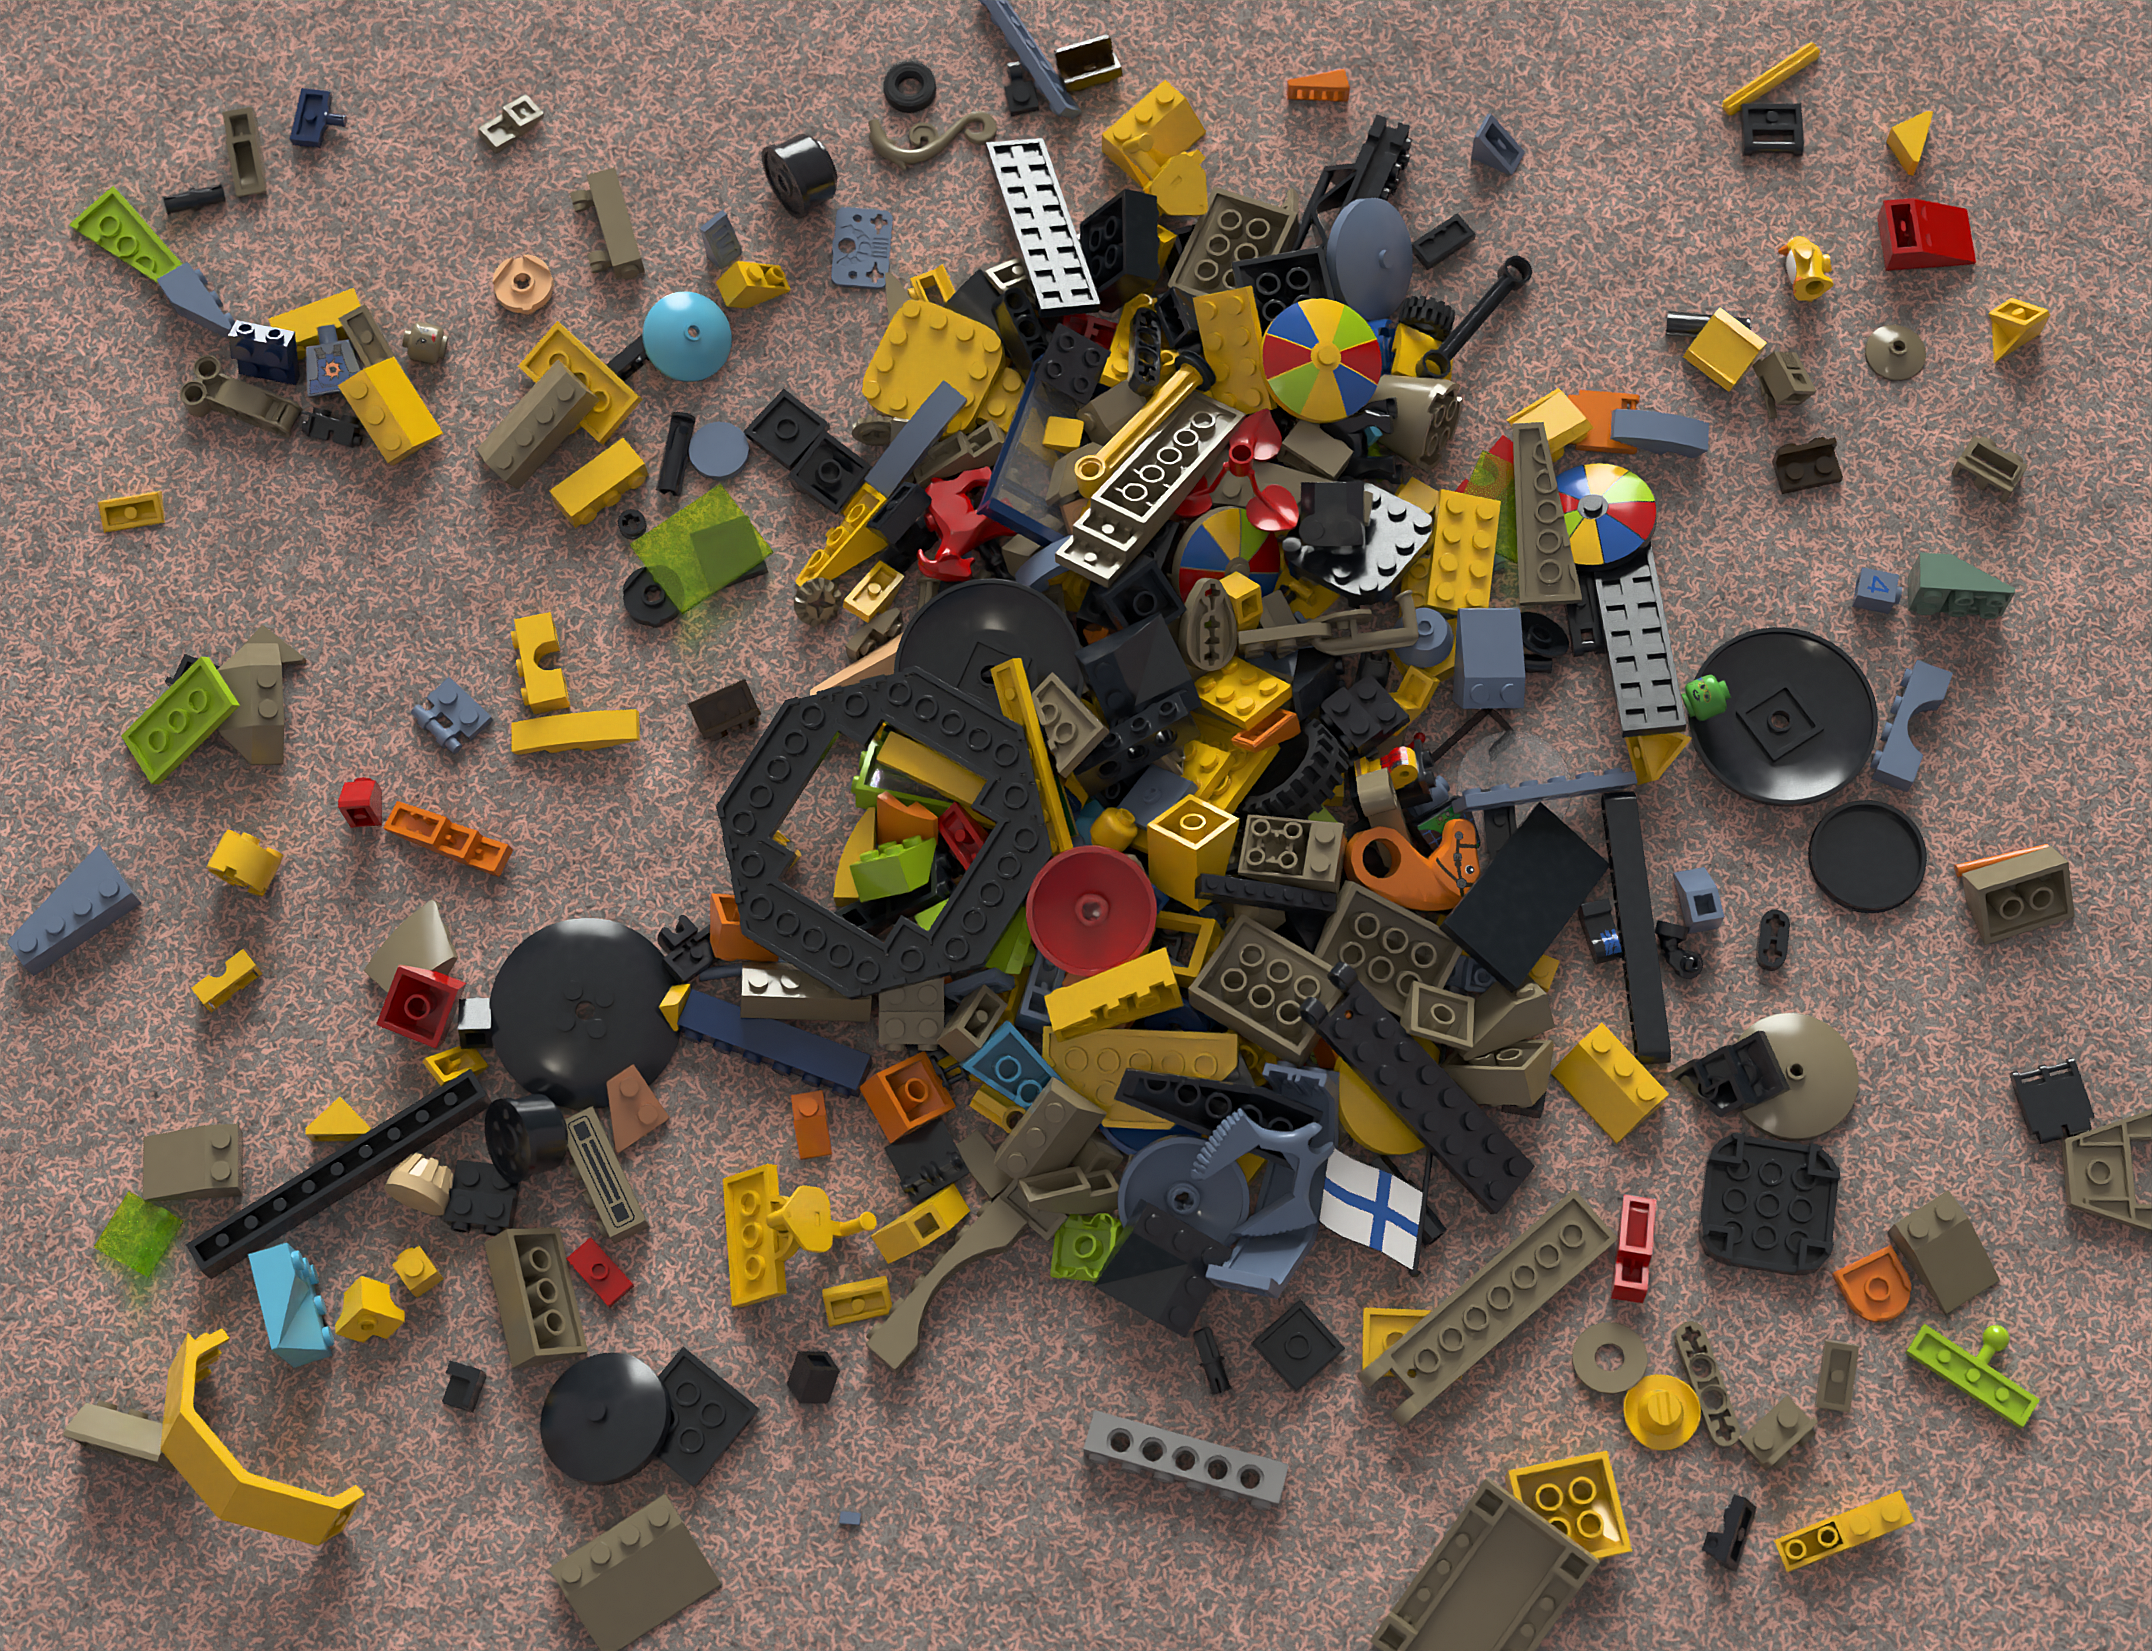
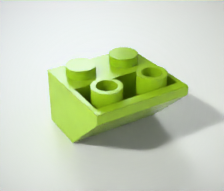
[849,835,936,902]

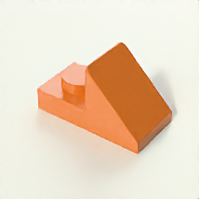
[791,1090,833,1160]

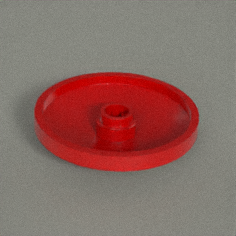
[1026,845,1157,976]

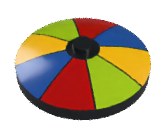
[1556,463,1657,572]

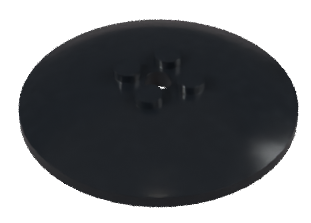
[894,578,1084,748]
[1687,627,1878,807]
[489,918,681,1110]

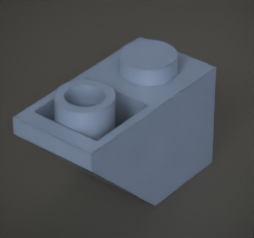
[1673,867,1725,934]

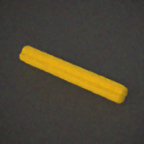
[1722,43,1820,116]

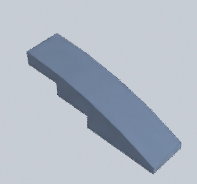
[864,380,967,499]

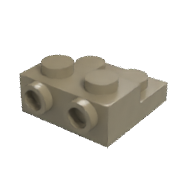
[879,978,944,1051]

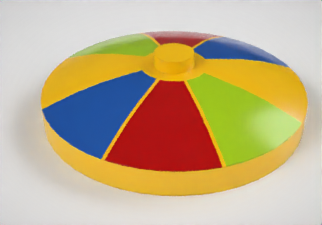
[1259,299,1382,423]

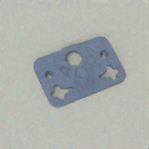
[831,207,893,289]

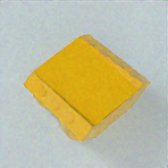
[1683,308,1767,392]
[1506,388,1594,463]

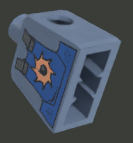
[306,325,363,398]

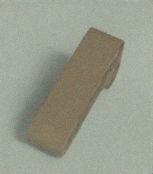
[1356,767,1415,868]

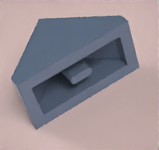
[1471,114,1525,175]

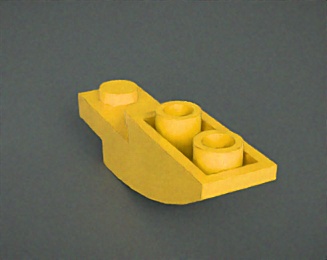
[1774,1490,1915,1572]

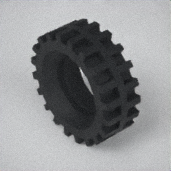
[1236,717,1349,821]

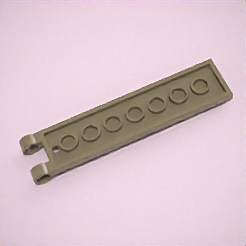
[1357,1189,1619,1428]

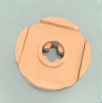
[493,255,554,315]

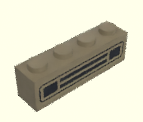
[565,1106,650,1244]

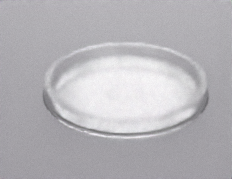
[1456,730,1572,836]

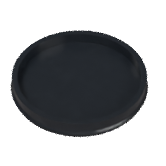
[1808,800,1927,913]

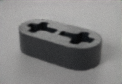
[1756,909,1790,971]

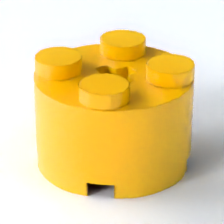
[206,829,284,897]

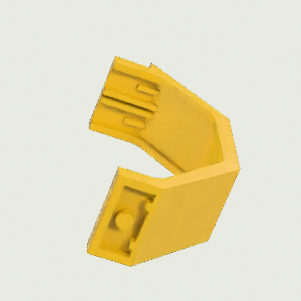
[160,1328,365,1546]

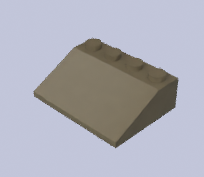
[1167,186,1300,297]
[1314,880,1463,1017]
[1188,914,1344,1069]
[549,1494,722,1651]

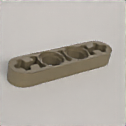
[1674,1321,1741,1449]

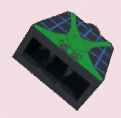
[1406,795,1481,858]

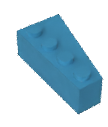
[959,1020,1066,1110]

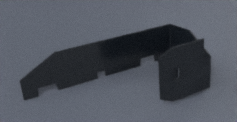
[1432,708,1516,763]

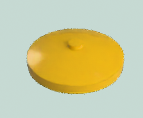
[1334,1034,1440,1155]

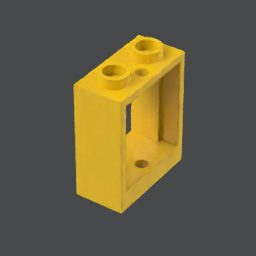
[1138,911,1224,988]

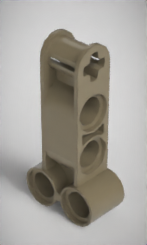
[179,355,303,438]

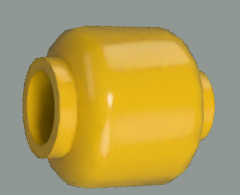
[1090,807,1138,852]

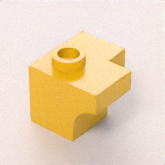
[335,1276,405,1343]

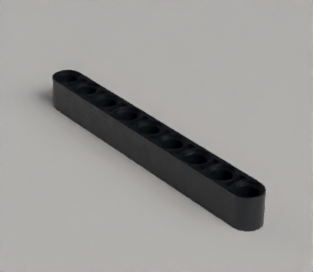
[1601,791,1671,1065]

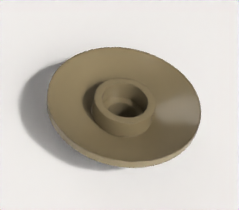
[1865,325,1926,381]

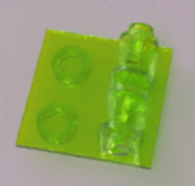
[93,1191,184,1278]

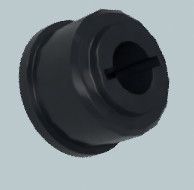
[761,133,838,219]
[484,1094,568,1183]

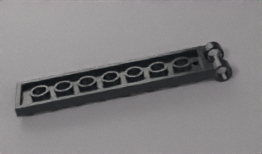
[1297,961,1535,1214]

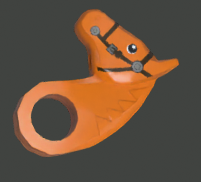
[1343,818,1481,911]

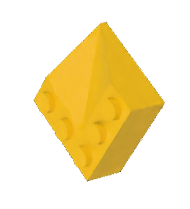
[1504,1450,1632,1560]

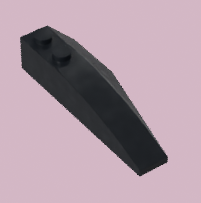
[1114,1068,1323,1170]

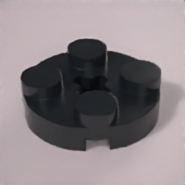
[623,565,686,628]

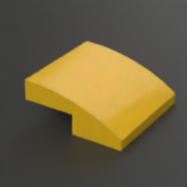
[1391,323,1453,381]

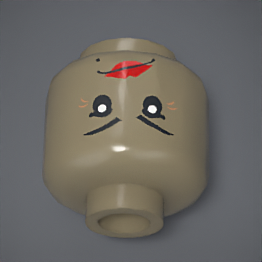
[402,321,448,364]

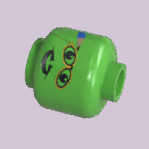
[1681,675,1731,721]

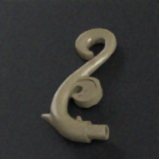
[868,111,997,171]

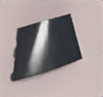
[1670,1031,1791,1118]

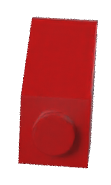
[338,777,382,828]

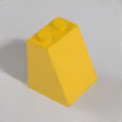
[1147,794,1239,911]

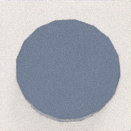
[688,422,750,481]

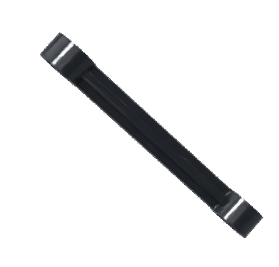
[1415,255,1532,379]

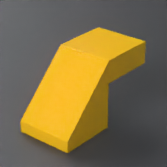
[1389,665,1440,736]

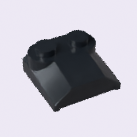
[786,429,872,514]
[1299,481,1365,546]

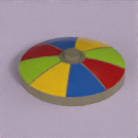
[1172,506,1280,628]

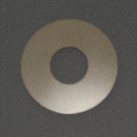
[1572,1322,1648,1394]

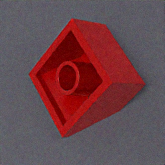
[376,965,467,1049]

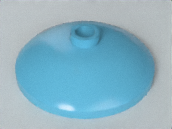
[642,292,732,382]

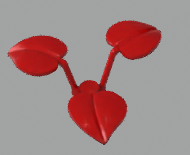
[1173,408,1299,532]

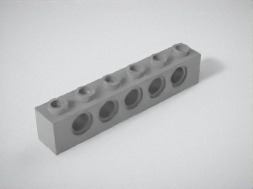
[1083,1410,1289,1511]

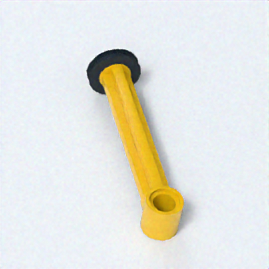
[1074,350,1216,499]

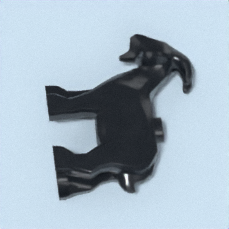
[1320,397,1404,485]

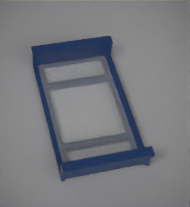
[976,353,1112,548]

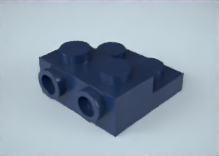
[228,320,300,385]

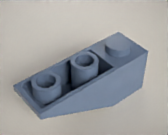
[157,261,235,339]

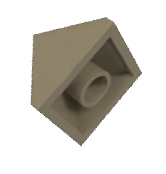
[1400,981,1474,1051]

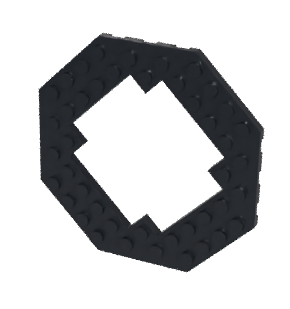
[716,666,1054,1000]

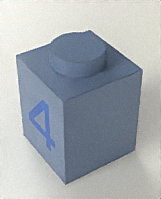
[1852,567,1902,614]

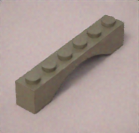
[866,1196,1029,1375]

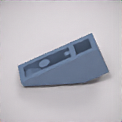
[1014,948,1065,1034]

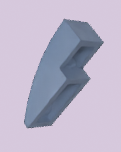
[1610,409,1709,458]

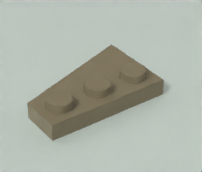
[1031,672,1110,778]

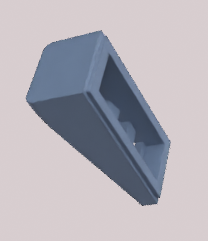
[700,210,742,270]

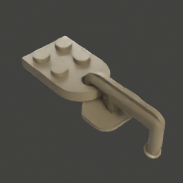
[1237,590,1419,659]

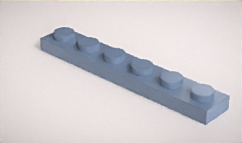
[978,0,1082,119]
[1452,768,1637,814]

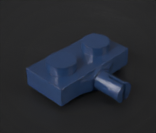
[290,88,347,148]

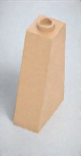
[810,632,904,696]

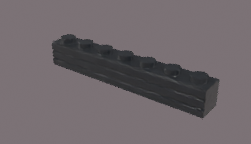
[1194,873,1336,918]

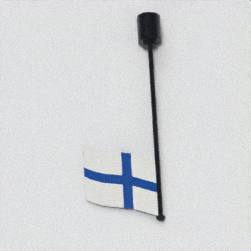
[1319,985,1468,1278]

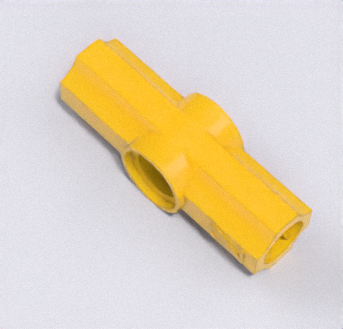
[969,1083,1027,1134]

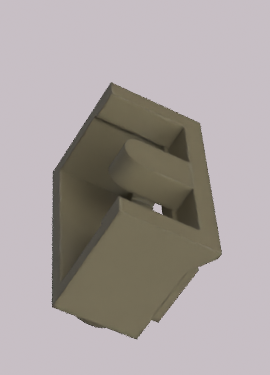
[1951,436,2028,504]

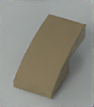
[478,94,544,154]

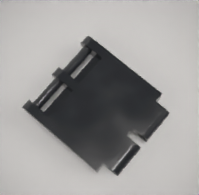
[2010,1057,2095,1144]

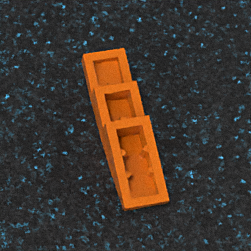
[383,801,513,877]

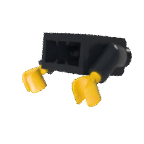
[1134,286,1204,375]

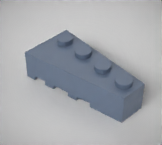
[7,844,142,976]

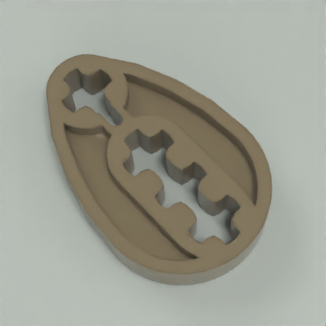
[1178,578,1237,671]

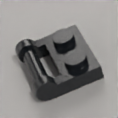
[1740,103,1804,156]

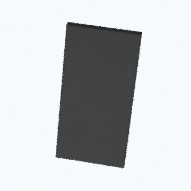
[1438,802,1610,993]

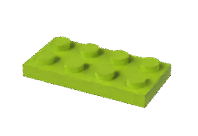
[121,656,240,785]

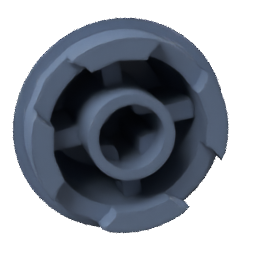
[1393,608,1454,669]

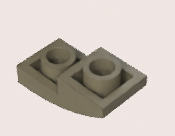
[845,608,904,662]

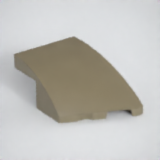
[363,900,458,993]

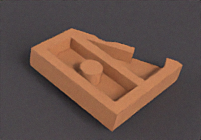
[606,1064,670,1153]

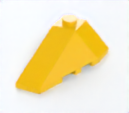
[795,482,888,586]

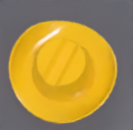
[1624,1374,1701,1451]

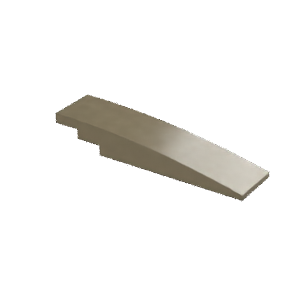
[1055,390,1246,588]

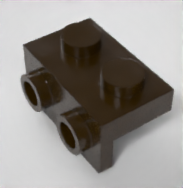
[1054,34,1123,93]
[687,679,761,742]

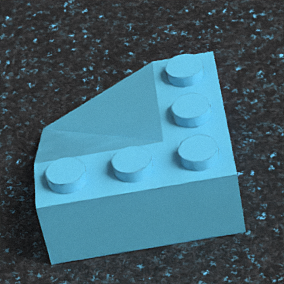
[248,1243,335,1368]

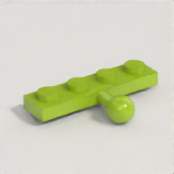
[1905,1324,2040,1429]

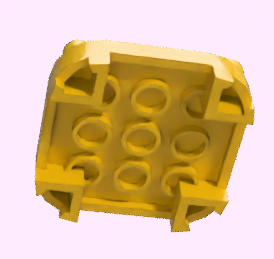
[862,300,1007,442]

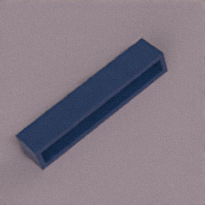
[677,989,873,1099]

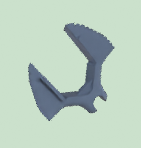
[1191,1108,1334,1238]

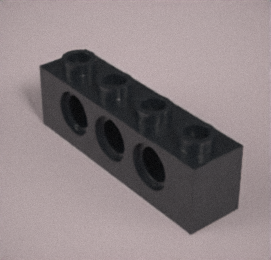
[1073,692,1201,798]

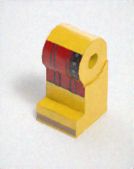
[1354,747,1418,790]

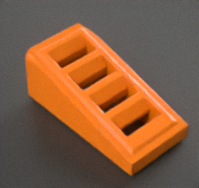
[1286,69,1350,102]
[1231,708,1301,753]

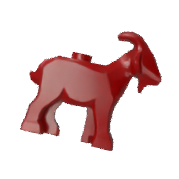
[917,466,1018,582]

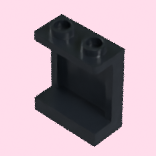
[1348,739,1437,820]

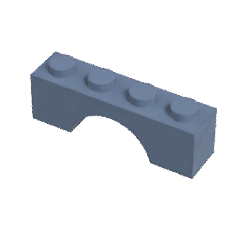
[1870,660,1953,792]

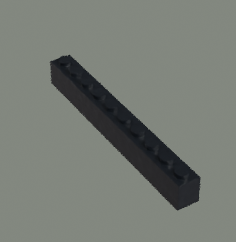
[186,1068,492,1279]

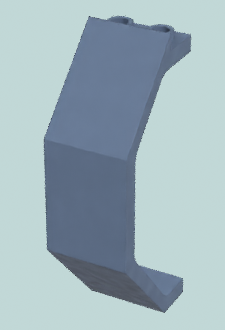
[1206,1061,1339,1299]

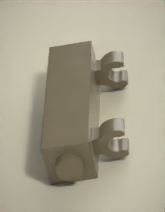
[570,167,645,280]

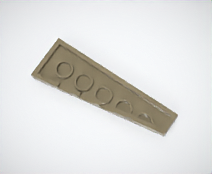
[1512,422,1582,606]
[1204,449,1374,526]

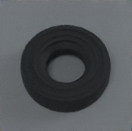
[883,61,936,113]

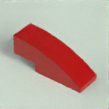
[1610,1194,1656,1304]

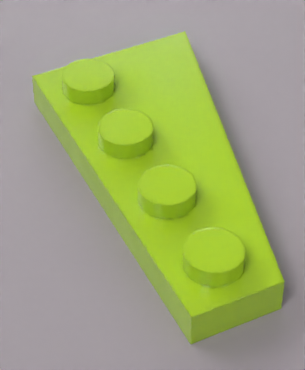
[69,186,183,284]

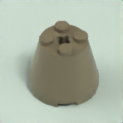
[1366,375,1463,471]

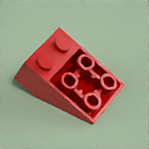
[1877,198,1976,271]

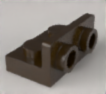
[1772,437,1843,494]

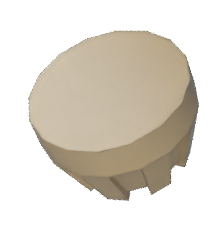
[384,1153,453,1216]

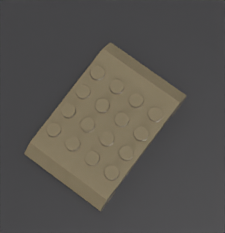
[1370,1477,1600,1651]

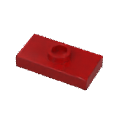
[566,1237,634,1308]

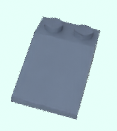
[1452,608,1526,709]

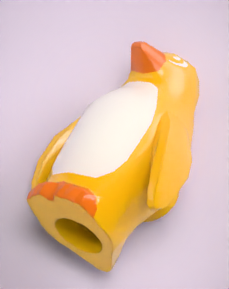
[1778,236,1834,302]

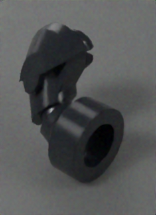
[1655,920,1703,979]

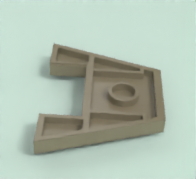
[2061,1109,2152,1233]

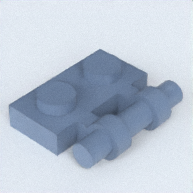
[411,677,493,754]

